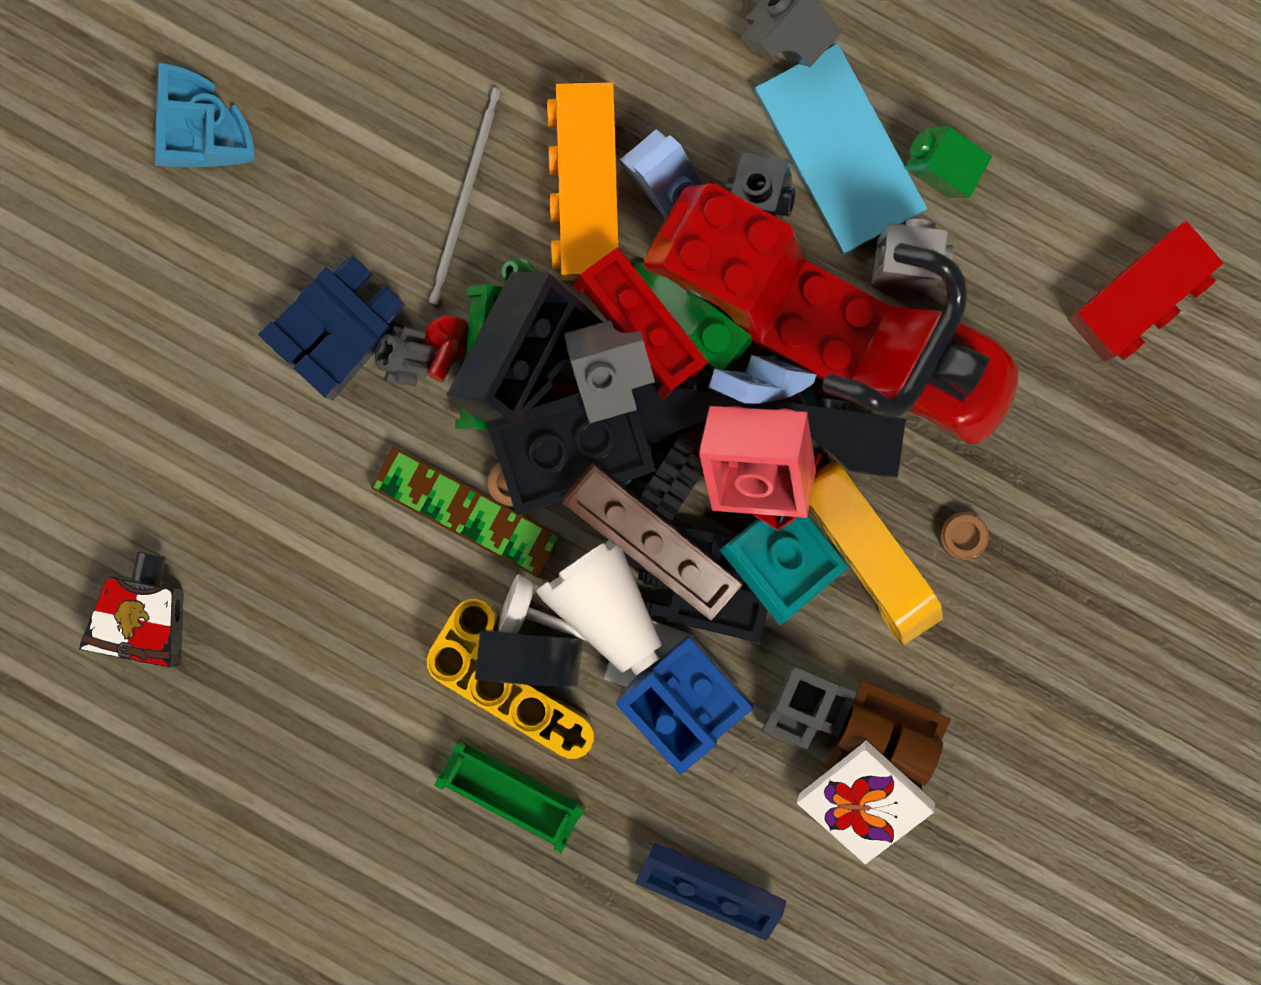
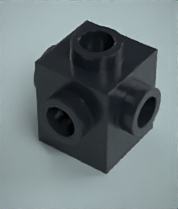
[725,152,796,220]

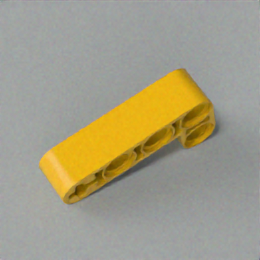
[809,459,943,646]
[427,598,595,759]

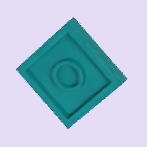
[720,516,849,625]

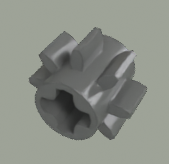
[375,327,435,386]

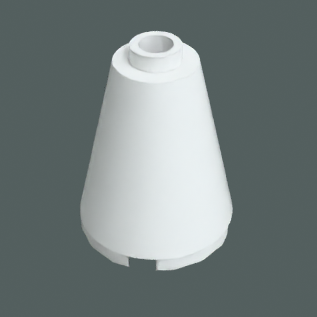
[537,540,662,675]

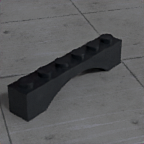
[631,380,906,478]

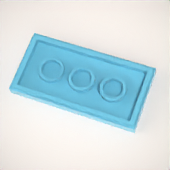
[754,44,927,256]

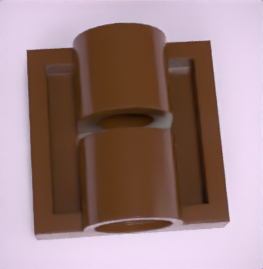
[824,680,951,789]

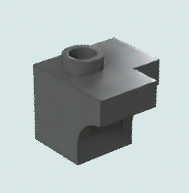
[739,0,842,67]
[564,320,655,423]
[762,664,857,749]

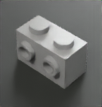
[871,219,954,293]

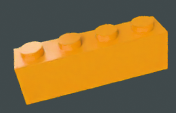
[547,82,618,281]

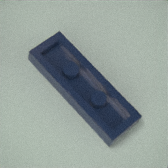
[635,843,787,941]

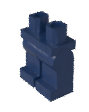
[257,255,405,400]

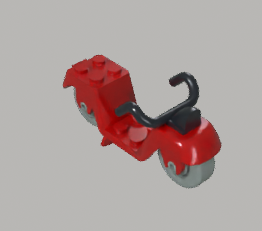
[644,183,1019,444]

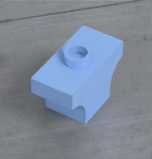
[620,129,702,219]

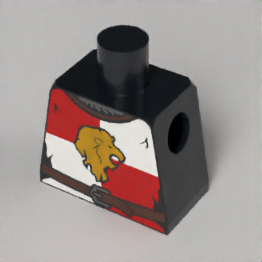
[79,552,184,668]

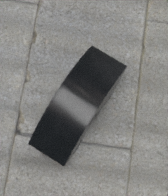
[475,629,583,687]

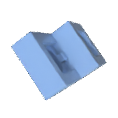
[709,355,817,404]

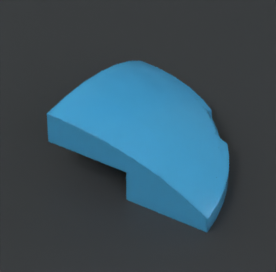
[154,63,255,167]

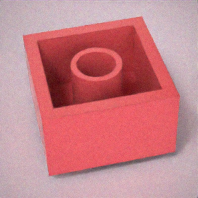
[699,406,816,518]

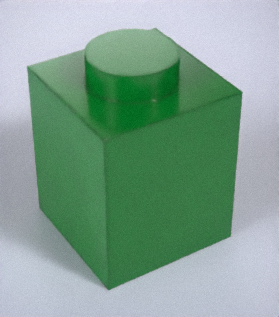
[904,126,993,198]

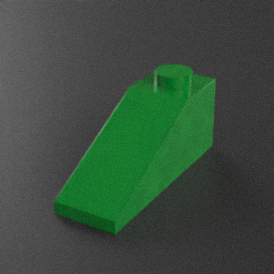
[635,261,752,376]

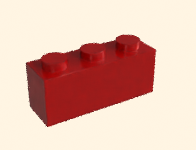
[1067,220,1224,362]

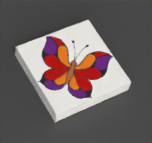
[797,740,935,865]

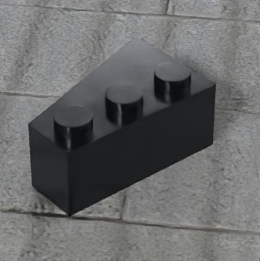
[446,272,603,425]

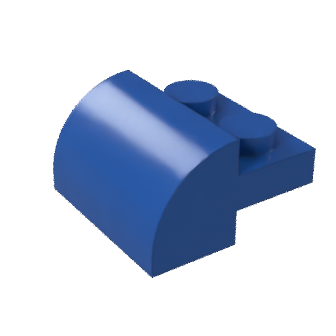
[616,633,753,775]

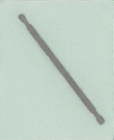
[428,88,502,306]

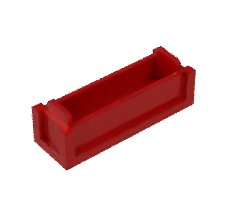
[574,247,708,400]

